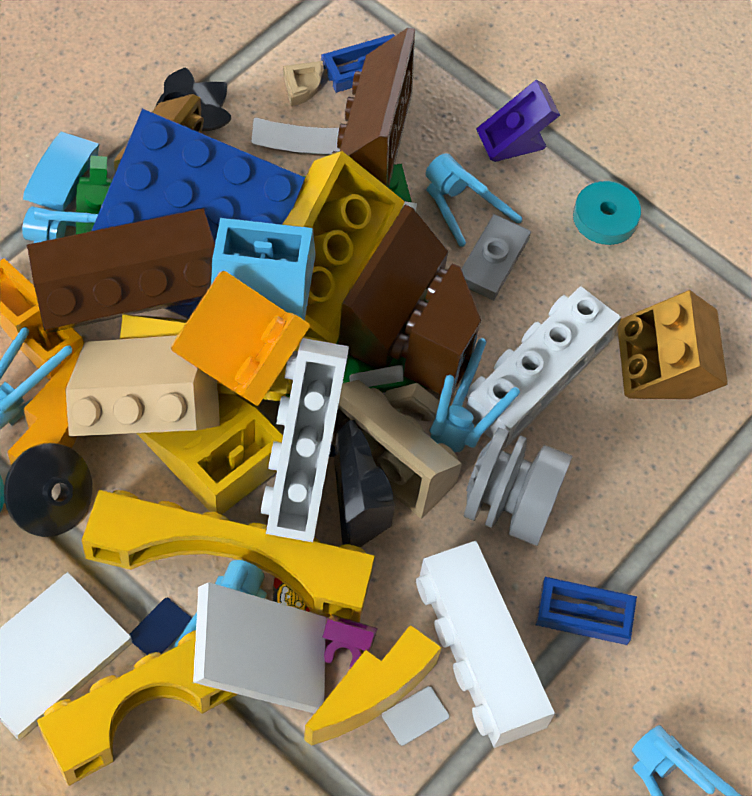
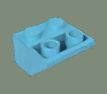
[211,218,316,320]

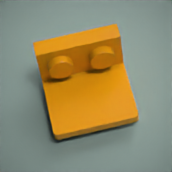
[171,271,311,406]

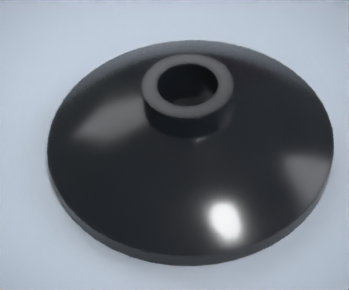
[4,443,92,537]

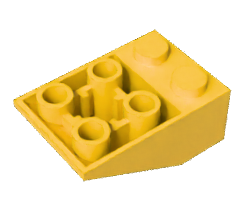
[136,392,283,514]

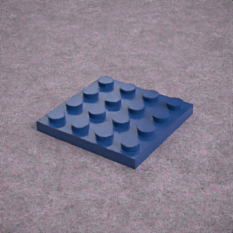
[91,108,305,319]

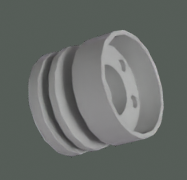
[463,427,572,546]

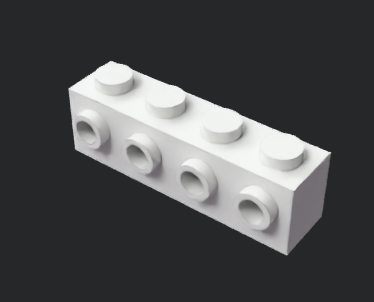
[466,286,621,448]
[261,338,349,542]
[416,541,555,748]

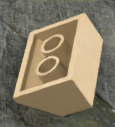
[66,335,220,436]
[331,380,462,519]

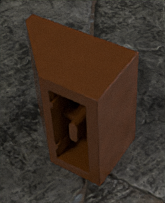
[401,263,481,398]

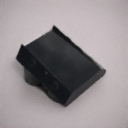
[334,420,395,547]

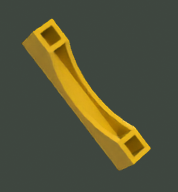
[81,490,375,622]

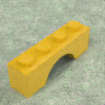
[37,630,238,786]

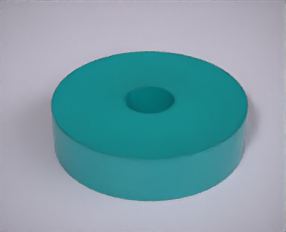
[573,181,641,245]

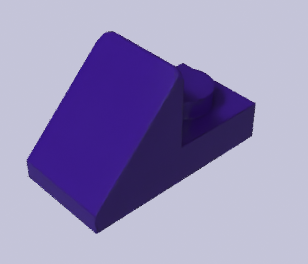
[476,80,560,162]

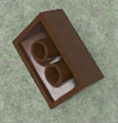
[338,204,448,369]

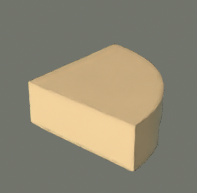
[283,61,323,106]
[385,383,439,421]

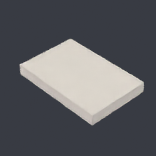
[0,572,132,741]
[193,582,326,713]

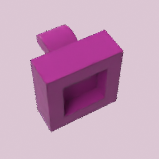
[322,614,378,669]

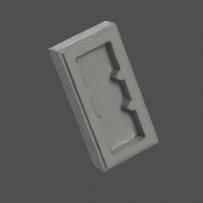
[461,214,531,301]

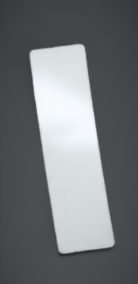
[251,118,340,155]

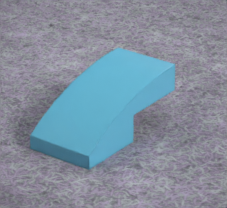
[23,132,99,211]

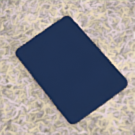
[129,598,192,655]

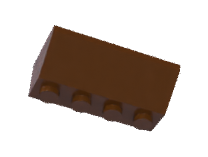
[332,28,415,188]
[27,208,215,333]

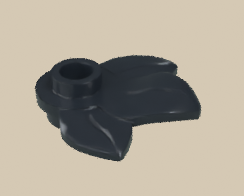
[156,67,231,131]

